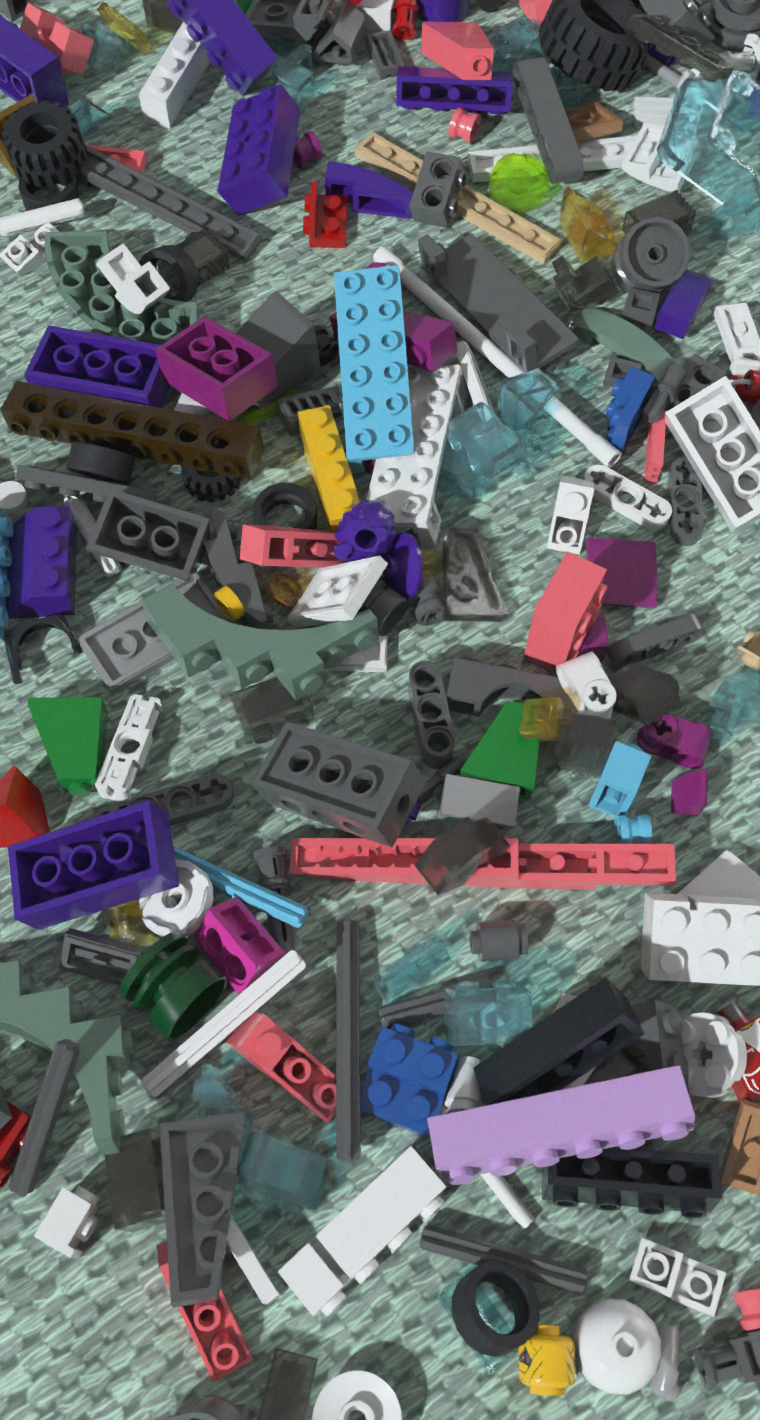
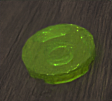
[488,153,548,214]

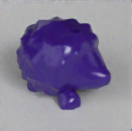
[333,500,397,563]

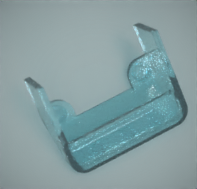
[657,71,760,206]

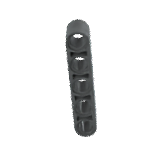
[513,56,584,184]

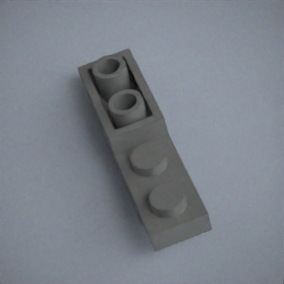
[204,507,274,629]

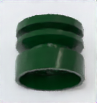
[119,931,228,1042]

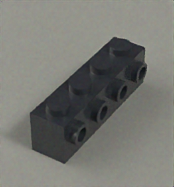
[473,977,645,1106]
[542,1147,722,1218]

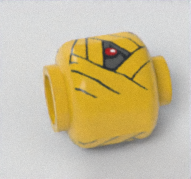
[518,1324,576,1396]

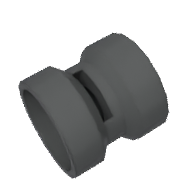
[409,578,450,626]

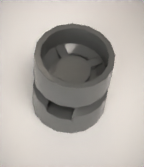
[357,578,409,636]

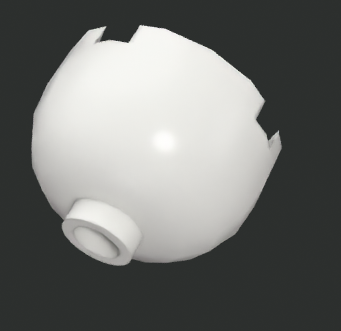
[572,1298,661,1395]

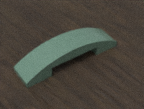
[567,308,678,386]

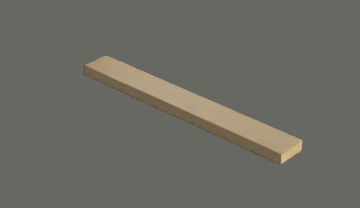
[355,132,562,265]

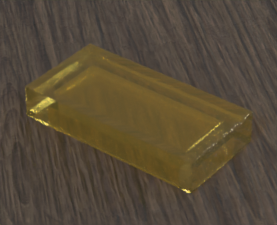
[97,2,153,55]

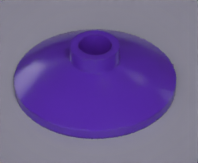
[383,532,423,601]

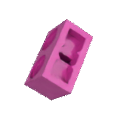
[194,897,286,995]

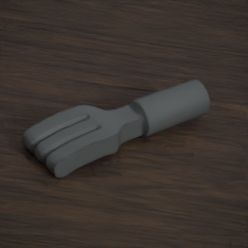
[416,756,465,805]

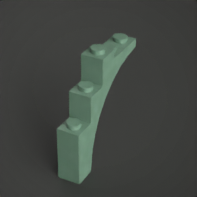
[141,584,379,701]
[0,960,136,1156]

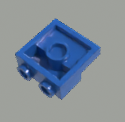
[606,366,655,463]
[361,1023,458,1139]

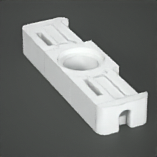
[95,694,164,802]

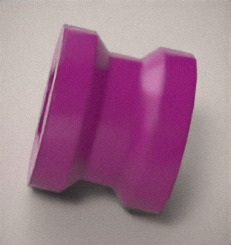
[293,131,322,169]

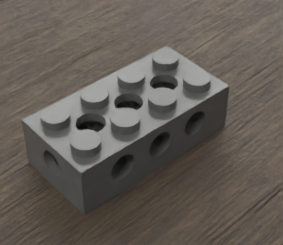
[251,721,426,848]

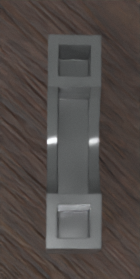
[446,657,590,738]

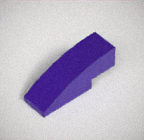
[325,161,413,219]
[655,269,715,340]

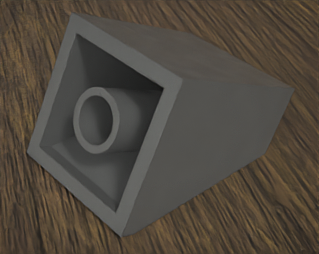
[236,291,322,411]

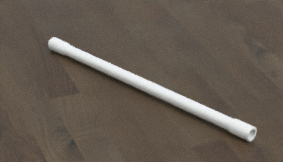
[373,246,622,468]

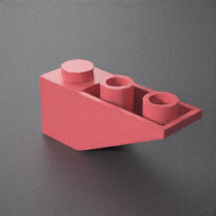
[226,1012,336,1124]
[156,1240,253,1382]

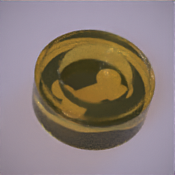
[267,573,303,608]

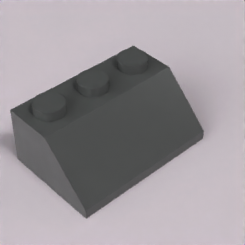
[86,489,210,581]

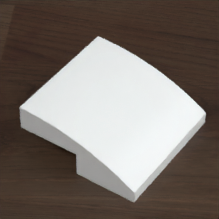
[621,123,701,193]
[678,850,760,909]

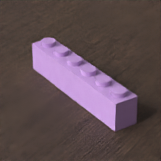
[427,1065,695,1185]

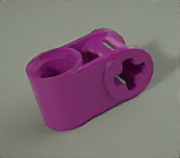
[637,711,712,769]

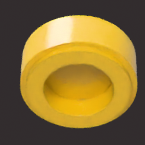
[214,586,245,622]

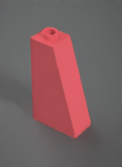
[421,22,494,80]

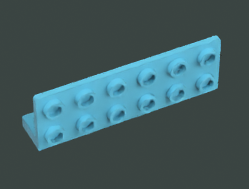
[334,265,414,474]

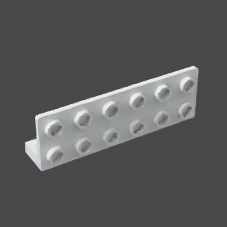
[366,365,468,547]

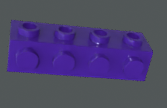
[396,66,513,114]

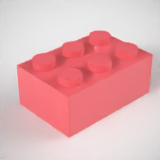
[523,551,608,674]

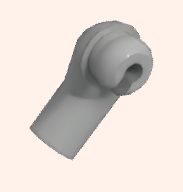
[649,1325,682,1401]

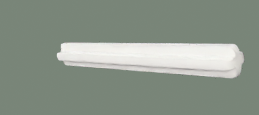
[141,950,307,1097]

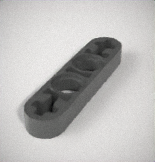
[91,774,234,826]

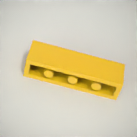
[298,405,360,532]

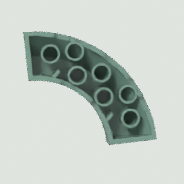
[45,231,200,345]

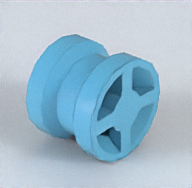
[614,814,652,844]

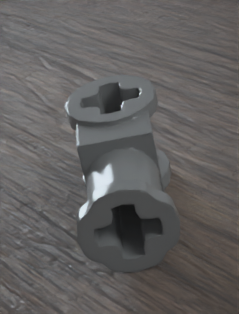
[694,1328,760,1391]

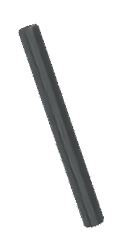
[336,919,361,1162]

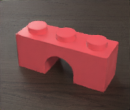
[20,3,94,75]

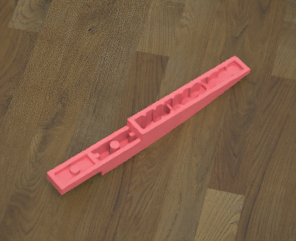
[289,838,676,890]

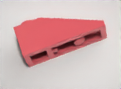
[240,524,345,567]

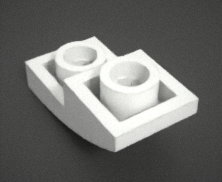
[0,223,59,276]
[629,1238,726,1318]

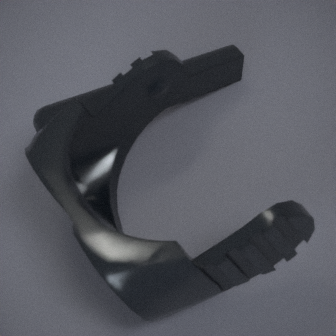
[4,614,80,684]

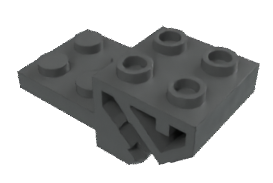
[245,0,367,65]

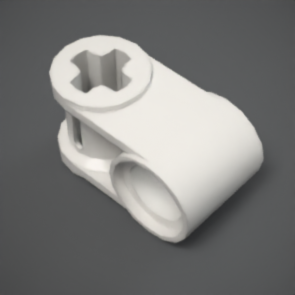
[556,652,617,726]

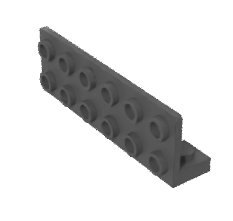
[418,234,579,376]

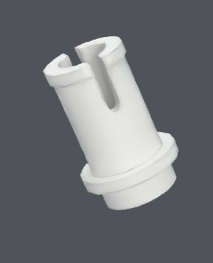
[716,51,755,76]

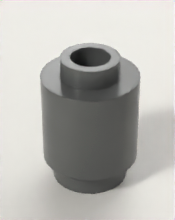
[470,920,528,962]

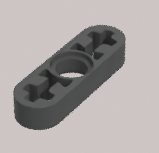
[668,456,704,546]
[606,614,706,669]

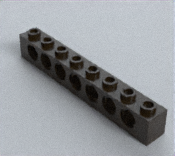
[0,381,265,480]

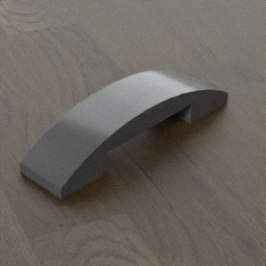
[603,287,660,387]

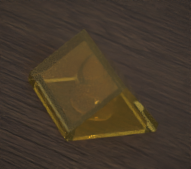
[559,186,619,265]

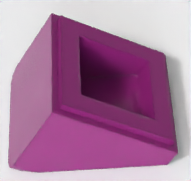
[579,615,609,662]
[671,769,708,817]

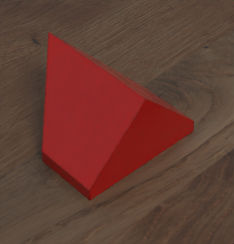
[0,766,50,848]

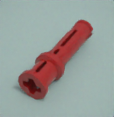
[392,0,419,40]

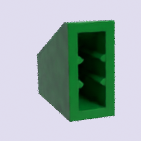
[28,697,108,797]
[460,700,543,800]

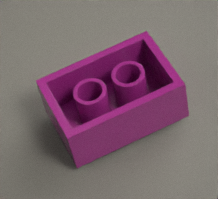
[155,316,278,422]

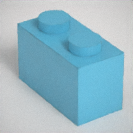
[588,741,652,817]

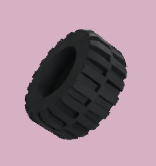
[539,0,653,91]

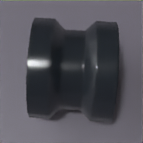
[315,325,339,367]

